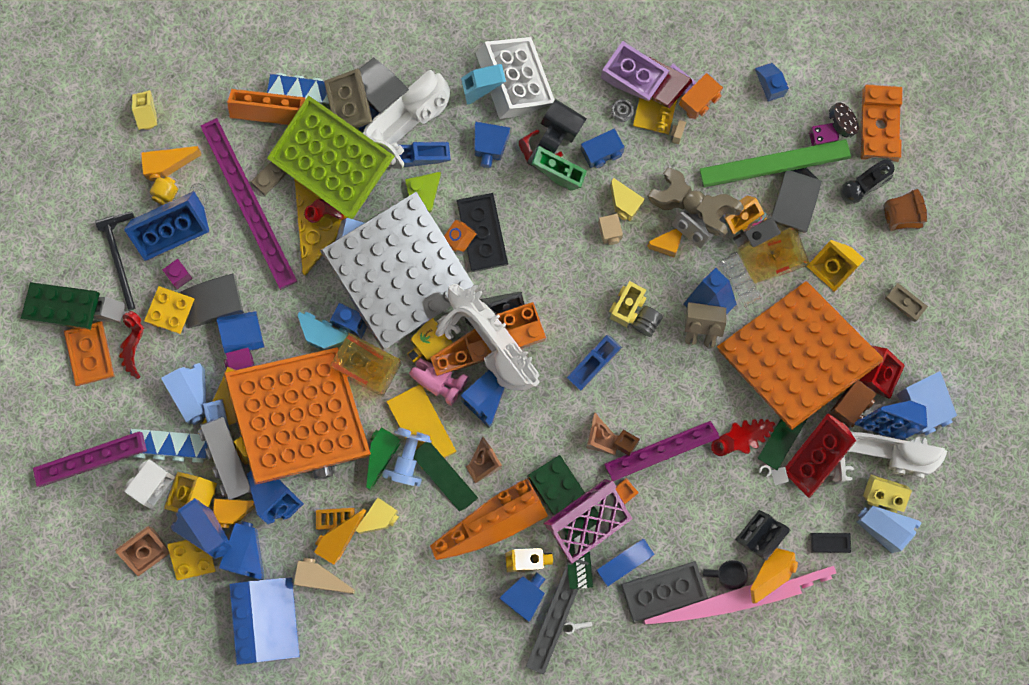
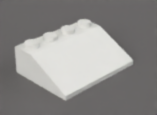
[475,37,554,119]

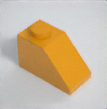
[724,195,765,234]
[213,499,255,528]

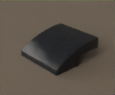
[735,510,791,561]

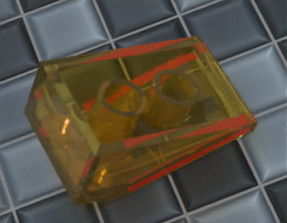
[739,228,810,284]
[330,333,402,397]

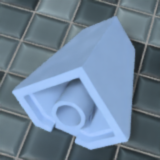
[161,363,206,425]
[856,506,921,553]

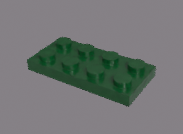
[20,282,100,330]
[527,455,598,541]

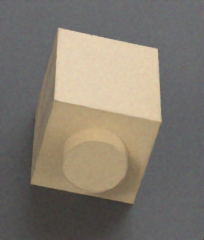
[598,214,623,245]

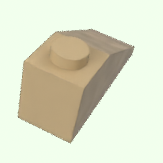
[294,558,355,594]

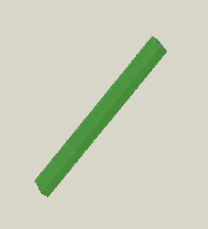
[700,140,851,188]

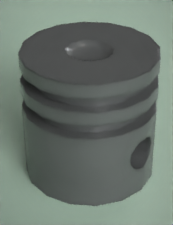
[632,305,663,337]

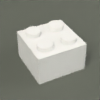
[124,459,175,509]

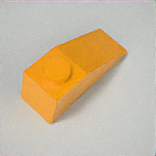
[141,146,201,181]
[314,509,366,565]
[750,548,798,604]

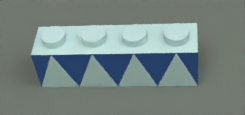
[267,73,330,109]
[130,429,209,464]

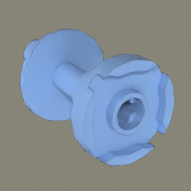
[382,427,432,487]

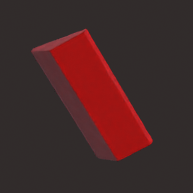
[785,414,856,498]

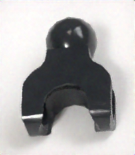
[840,159,895,204]

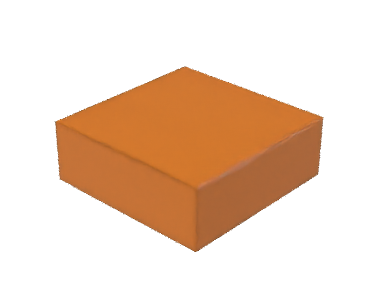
[615,478,639,505]

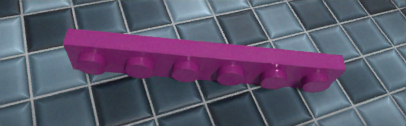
[604,421,719,481]
[33,431,147,487]

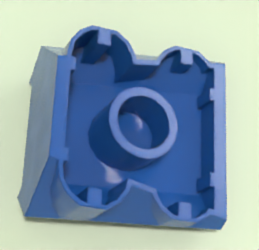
[217,311,265,354]

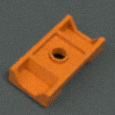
[861,84,902,162]

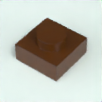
[613,429,640,456]

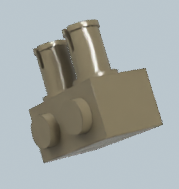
[685,302,726,348]

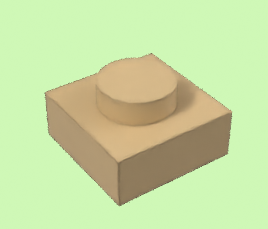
[670,120,686,144]

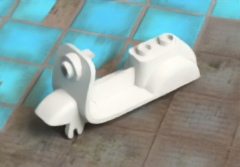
[363,70,450,169]
[435,284,539,391]
[829,423,947,484]

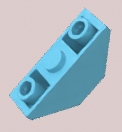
[461,64,506,104]
[298,312,352,351]

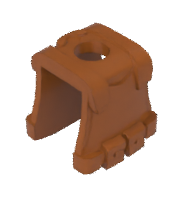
[883,189,927,231]

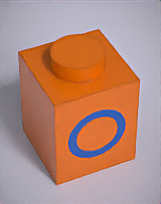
[444,220,477,252]

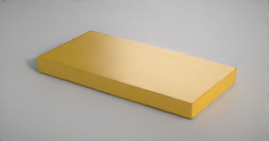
[387,384,457,470]

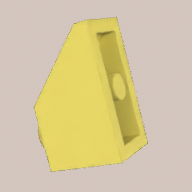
[132,90,157,130]
[610,178,645,221]
[355,498,399,534]

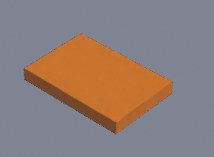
[64,321,115,386]

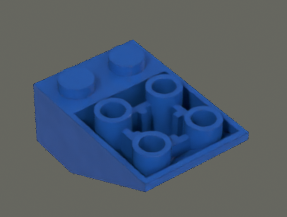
[855,401,928,440]

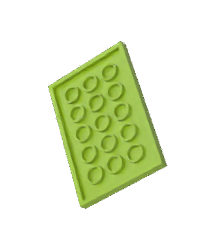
[267,95,395,219]

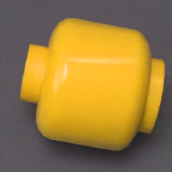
[150,176,178,205]

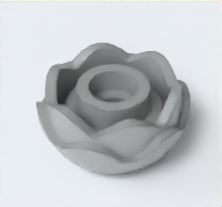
[611,99,634,122]

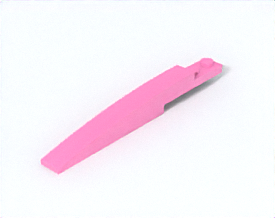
[643,566,836,625]

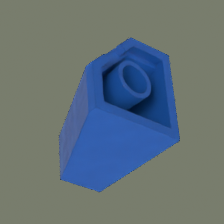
[683,268,737,315]
[461,370,505,428]
[247,471,304,524]
[171,498,232,559]
[219,521,264,580]

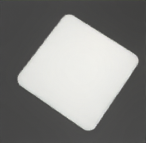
[771,467,789,485]

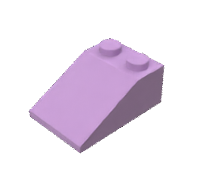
[601,41,669,101]

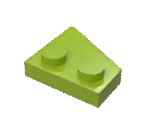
[405,172,441,213]

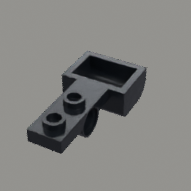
[527,99,587,173]

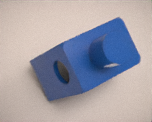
[475,122,510,168]
[330,303,368,339]
[499,572,546,622]

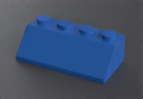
[124,191,209,261]

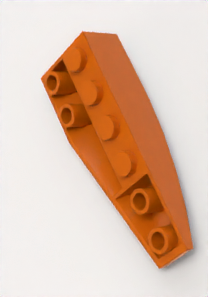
[430,302,546,376]
[430,478,548,560]

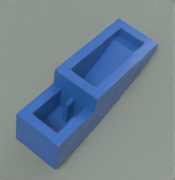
[398,142,451,167]
[567,335,623,391]
[596,538,655,587]

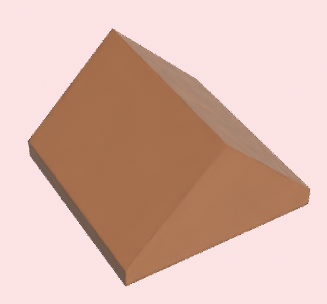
[115,526,169,577]

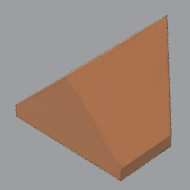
[586,412,618,455]
[466,437,502,483]

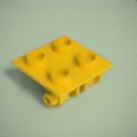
[633,98,677,134]
[144,286,195,334]
[167,540,216,580]

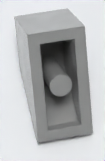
[94,297,125,322]

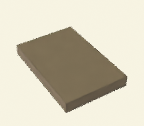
[324,68,372,128]

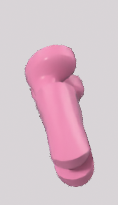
[409,358,469,406]

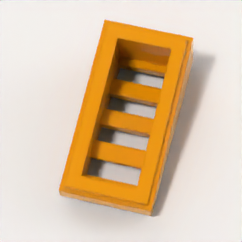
[316,508,355,530]

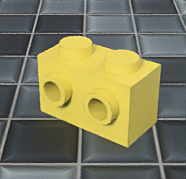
[609,281,647,328]
[863,475,912,513]

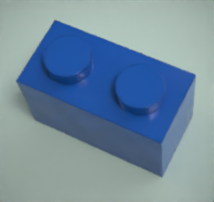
[580,128,625,168]

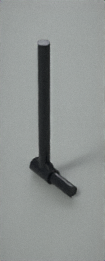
[95,211,136,311]

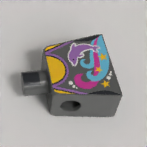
[733,211,781,248]

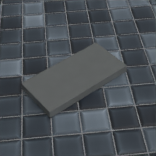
[621,561,708,622]

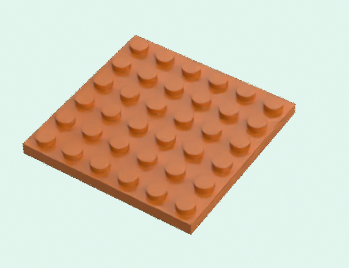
[717,281,883,430]
[224,347,371,485]

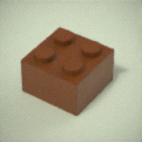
[828,380,876,428]

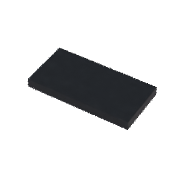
[456,193,508,273]

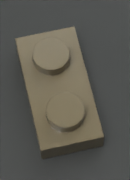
[251,162,287,196]
[885,283,928,322]

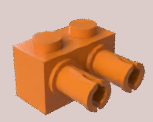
[679,73,723,119]

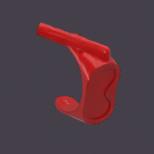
[518,130,563,166]

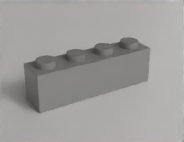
[198,417,251,500]

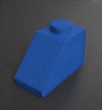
[755,63,789,102]

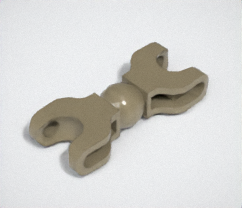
[647,167,744,238]

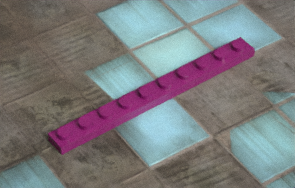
[200,118,298,290]

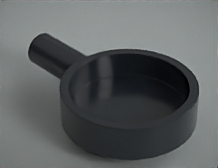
[703,560,748,590]

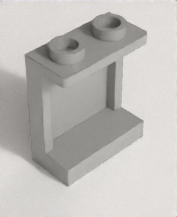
[672,195,726,249]

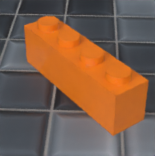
[227,89,306,125]

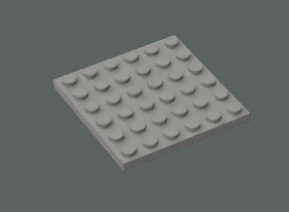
[320,192,474,350]

